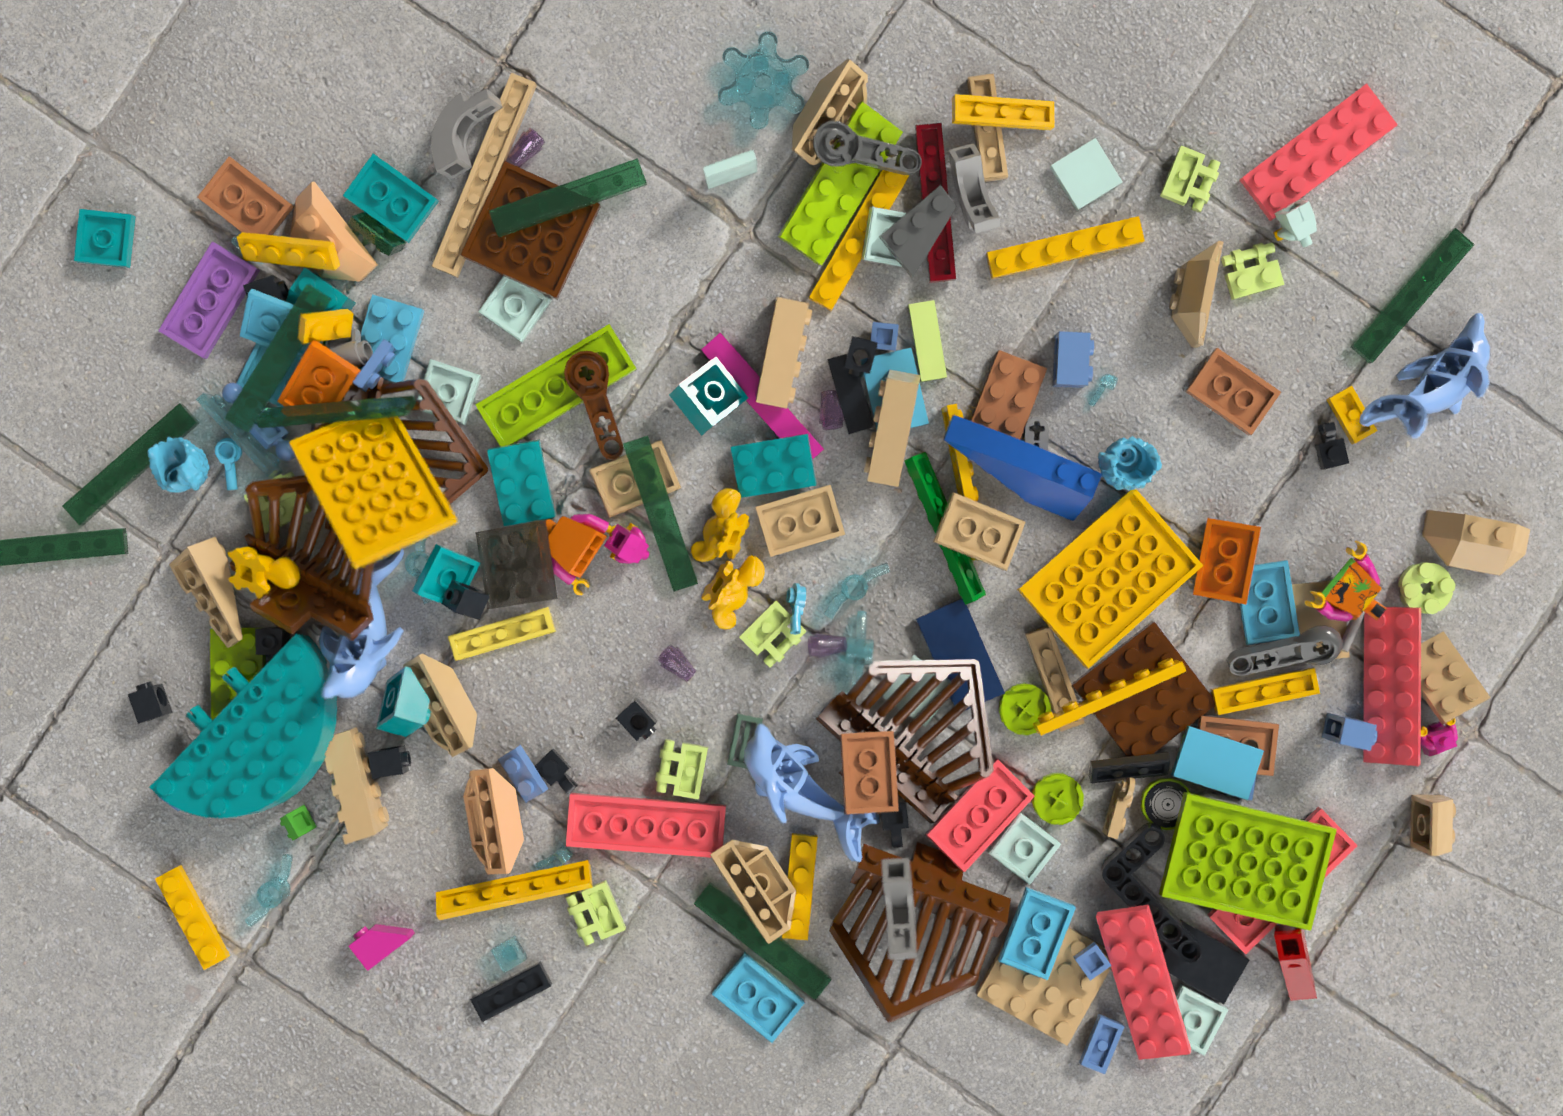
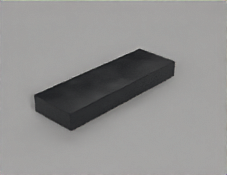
[827,354,874,435]
[1089,752,1171,784]
[470,961,552,1022]

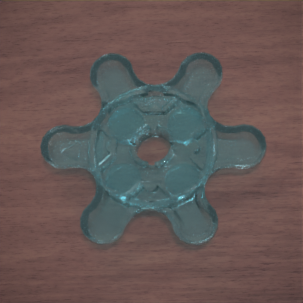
[718,31,809,130]

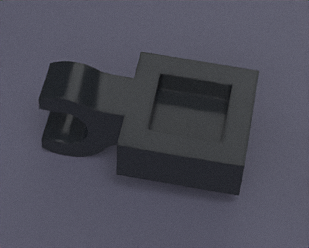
[1315,422,1349,470]
[535,748,578,794]
[881,801,909,848]

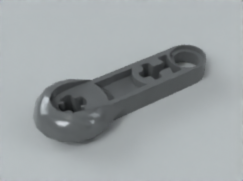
[813,121,922,175]
[1227,626,1342,676]

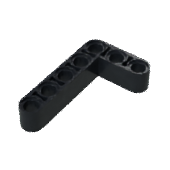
[1101,822,1202,964]

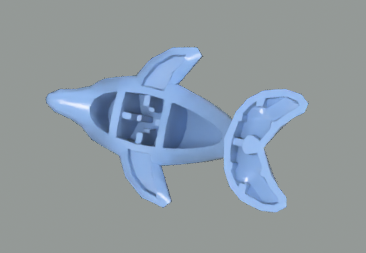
[1359,313,1490,439]
[319,548,404,698]
[744,724,880,862]

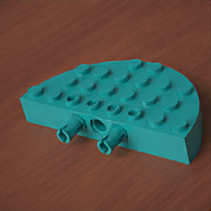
[149,634,337,818]

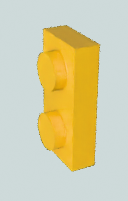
[298,309,354,344]
[1326,386,1378,444]

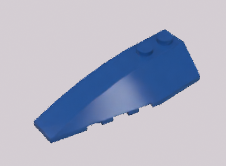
[943,415,1102,521]

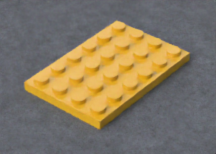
[289,400,458,569]
[1017,489,1203,669]

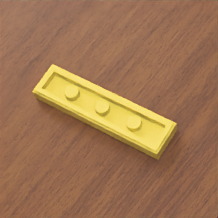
[448,607,556,661]

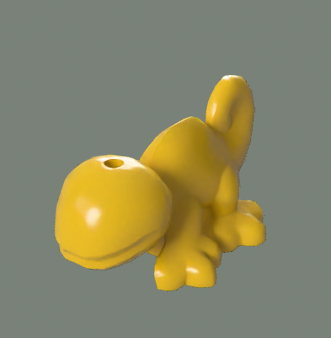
[691,488,750,562]
[227,547,300,598]
[701,555,765,630]

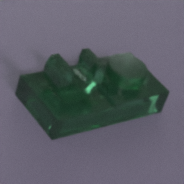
[348,212,406,256]

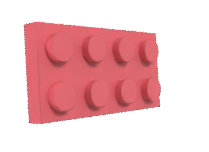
[925,759,1035,872]

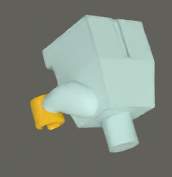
[1273,201,1317,247]

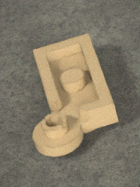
[1102,777,1135,839]

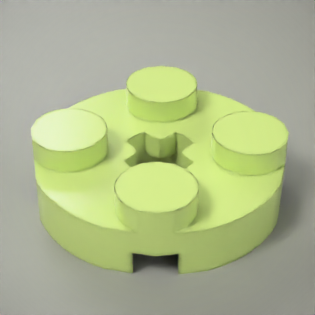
[1398,562,1455,614]

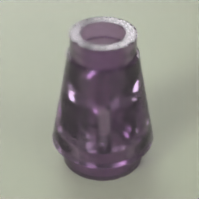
[508,127,546,167]
[819,390,845,430]
[807,633,847,659]
[657,644,696,682]

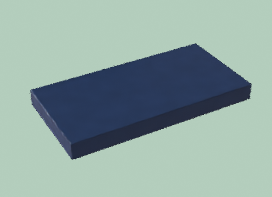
[915,598,1005,711]

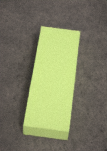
[908,300,947,382]

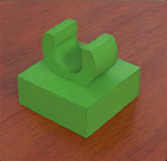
[280,805,317,841]

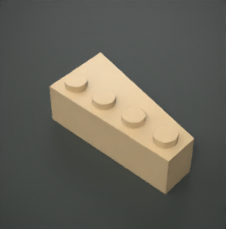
[755,297,812,408]
[325,727,389,844]

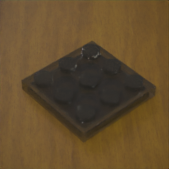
[475,520,558,609]

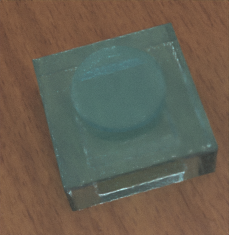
[491,935,528,973]

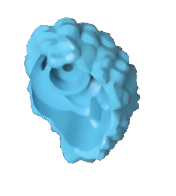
[1098,436,1162,490]
[148,437,210,493]

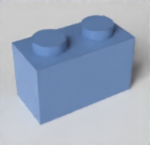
[1052,331,1094,388]
[1321,712,1378,751]

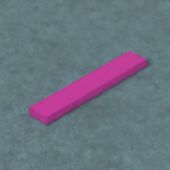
[701,333,824,459]

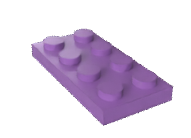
[158,242,260,359]

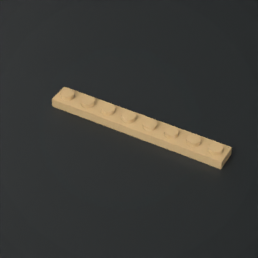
[432,73,537,278]

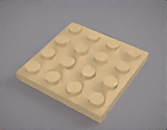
[976,927,1111,1046]

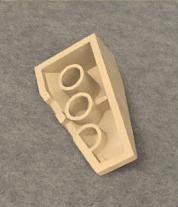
[169,537,243,648]

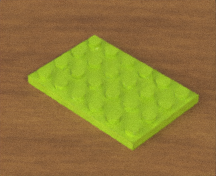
[1158,792,1337,931]

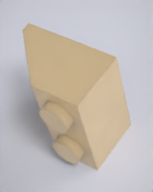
[1410,794,1456,856]

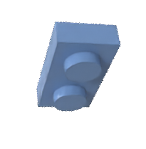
[353,339,396,392]
[498,745,549,803]
[1079,1014,1125,1074]

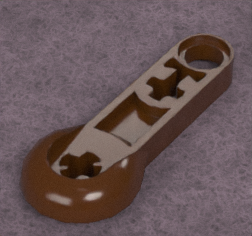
[564,350,624,460]

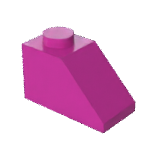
[349,924,415,971]

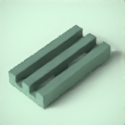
[727,713,763,769]

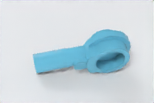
[215,438,242,490]
[786,583,806,635]

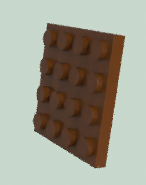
[461,161,601,300]
[1071,621,1215,757]

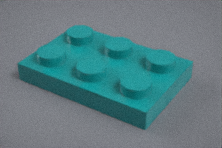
[343,153,439,243]
[731,434,817,498]
[487,439,556,526]

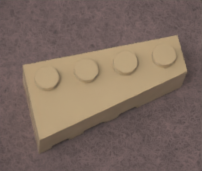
[864,370,920,487]

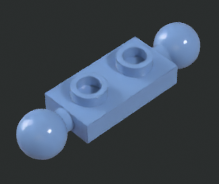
[222,383,296,461]

